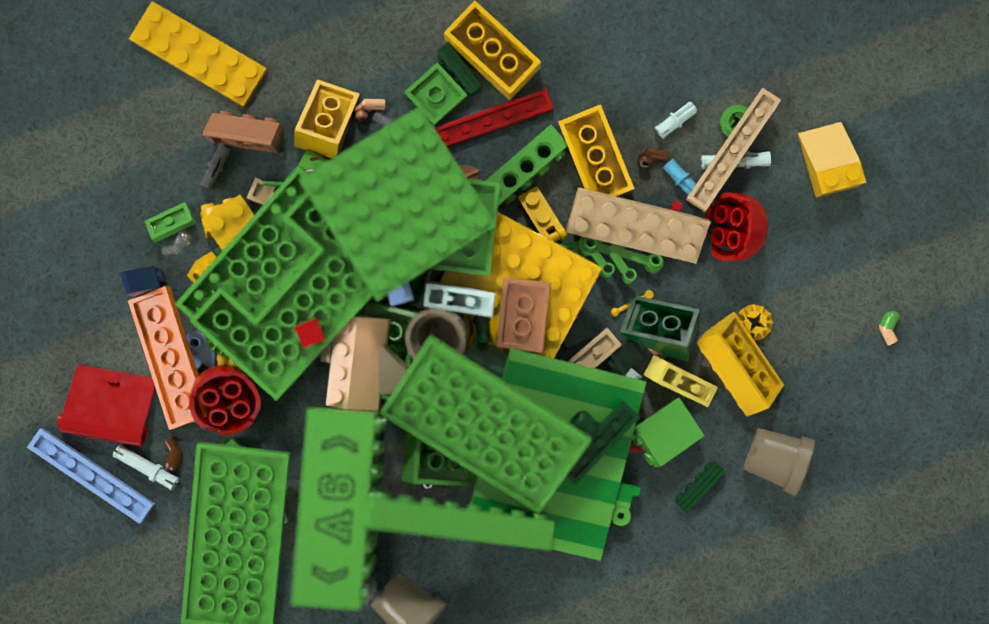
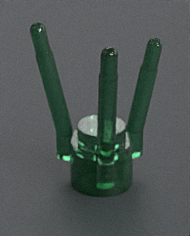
[409,269,444,310]

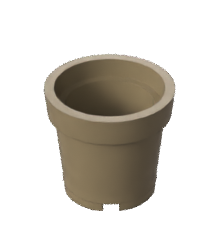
[406,308,473,359]
[743,428,815,496]
[370,572,448,624]

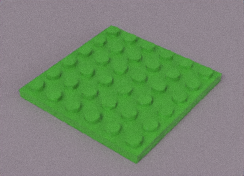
[299,106,497,301]

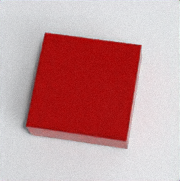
[294,317,326,349]

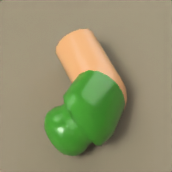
[879,311,900,345]

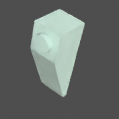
[424,281,496,317]

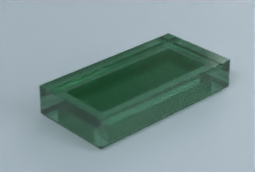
[465,337,508,378]

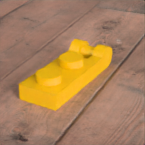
[518,186,568,242]

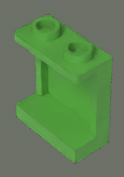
[632,398,704,467]

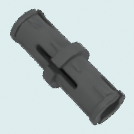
[199,144,231,191]

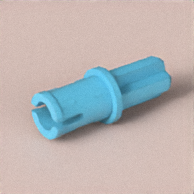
[663,158,696,195]

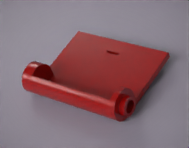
[57,365,156,447]

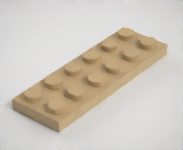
[566,187,710,264]

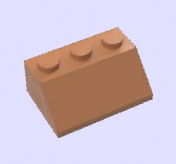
[203,111,283,153]

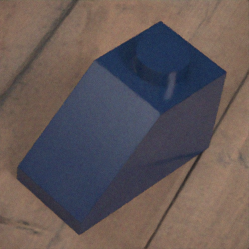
[120,266,166,297]

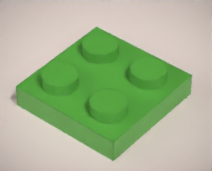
[404,62,468,127]

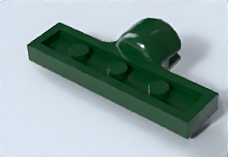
[566,400,640,484]

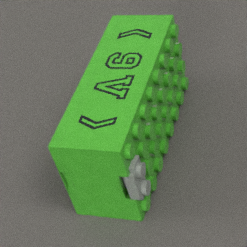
[291,407,387,610]

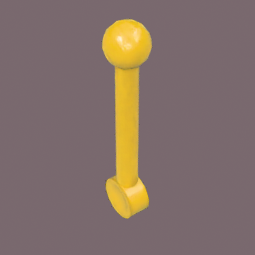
[611,290,654,317]

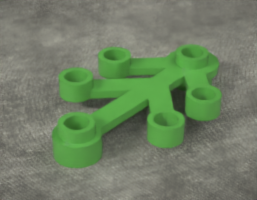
[578,236,664,284]

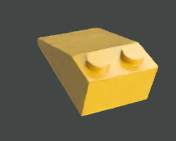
[293,79,360,159]
[798,122,866,198]

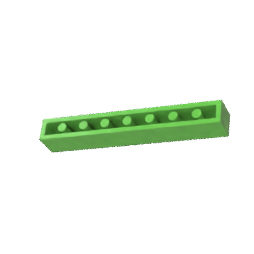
[362,492,555,550]

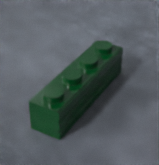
[437,42,482,97]
[674,461,725,513]

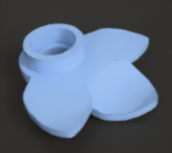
[186,330,216,370]

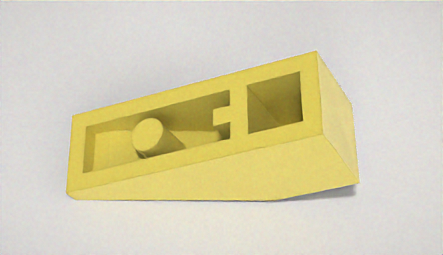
[644,355,718,407]

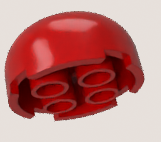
[705,192,769,261]
[189,364,261,436]

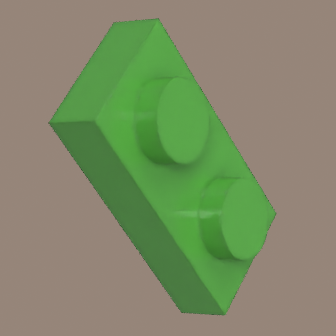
[145,202,196,243]

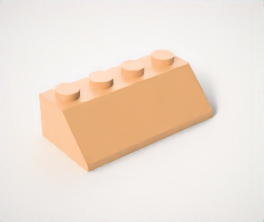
[326,314,390,411]

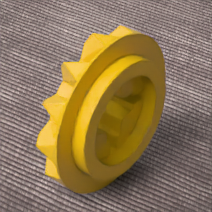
[737,304,773,341]

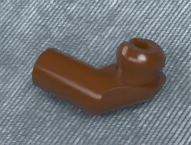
[637,148,670,168]
[163,437,183,472]

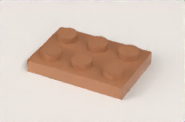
[497,277,551,353]

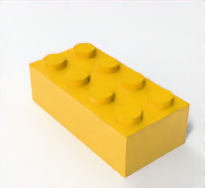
[444,1,541,100]

